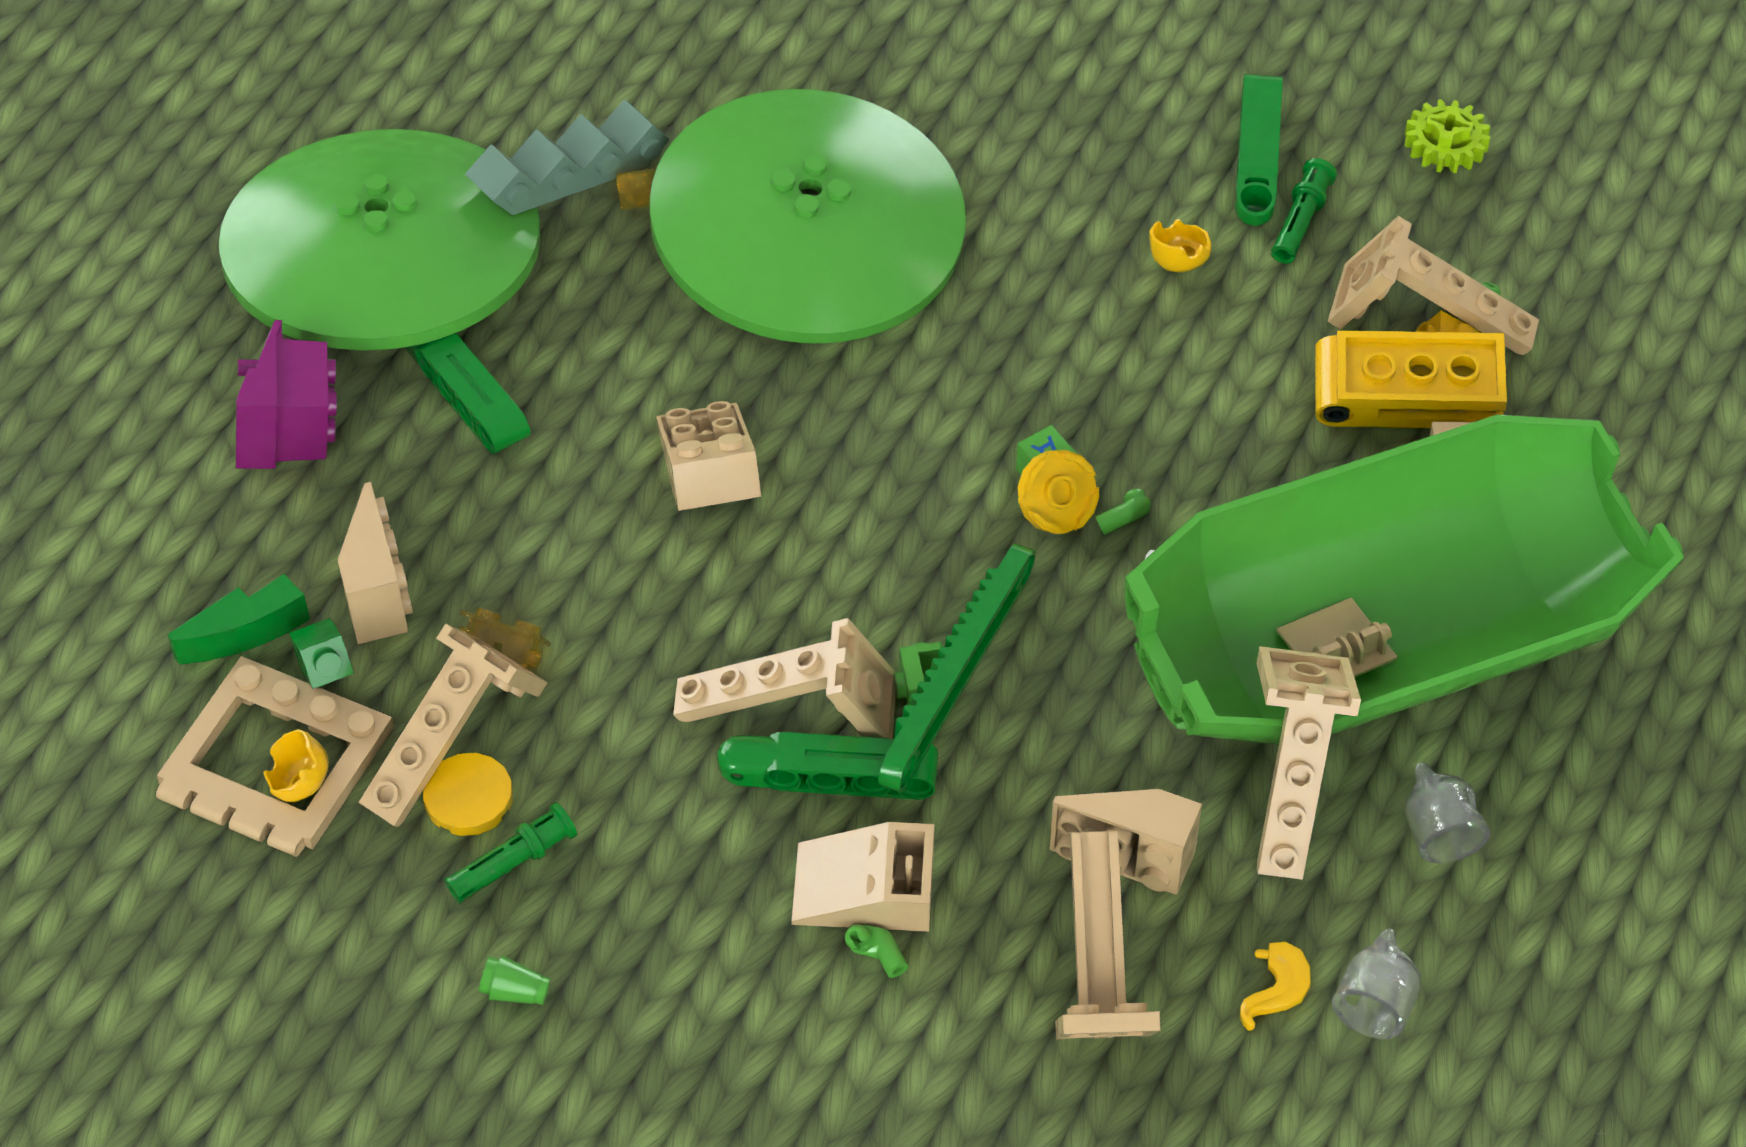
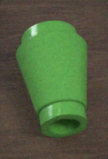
[478,955,551,1005]

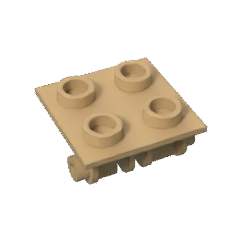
[1277,597,1398,678]

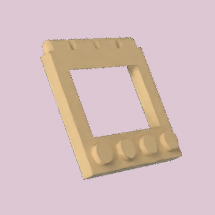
[156,656,394,857]

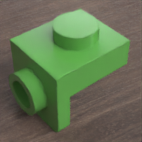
[893,642,943,705]

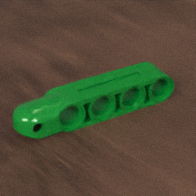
[1235,74,1283,226]
[405,333,531,455]
[717,732,938,800]

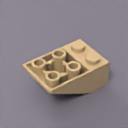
[656,401,761,511]
[338,482,413,644]
[1050,789,1202,895]
[791,822,934,932]

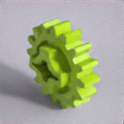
[1404,99,1490,173]

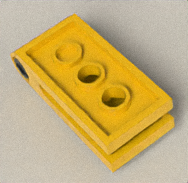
[1315,330,1507,428]

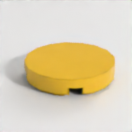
[1018,450,1099,534]
[423,753,513,836]

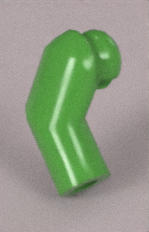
[1095,489,1151,535]
[845,924,908,978]

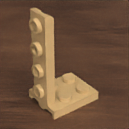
[1327,216,1539,355]
[673,618,896,739]
[358,623,548,827]
[1256,646,1361,880]
[1055,831,1161,1040]

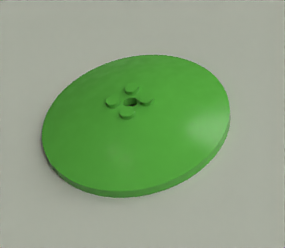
[649,89,966,343]
[219,129,540,350]

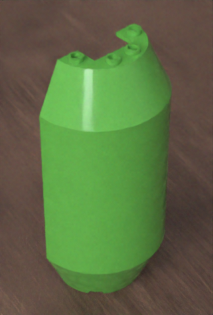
[1124,415,1684,745]

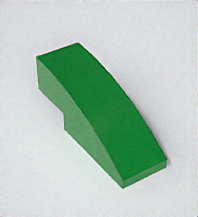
[167,574,310,665]

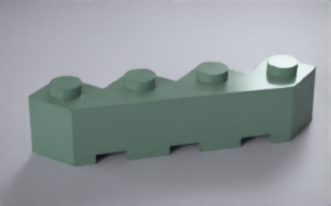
[465,99,670,215]

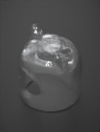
[1405,762,1491,864]
[1332,929,1421,1039]

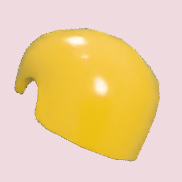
[1149,219,1212,273]
[263,729,329,802]

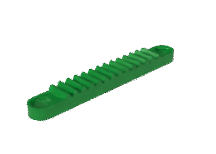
[878,543,1036,793]

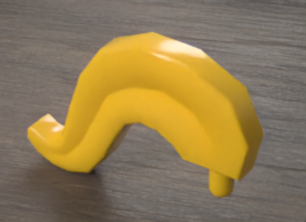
[1240,942,1311,1031]

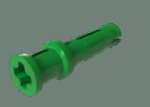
[1271,158,1337,264]
[444,802,578,904]

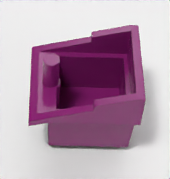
[236,320,337,469]

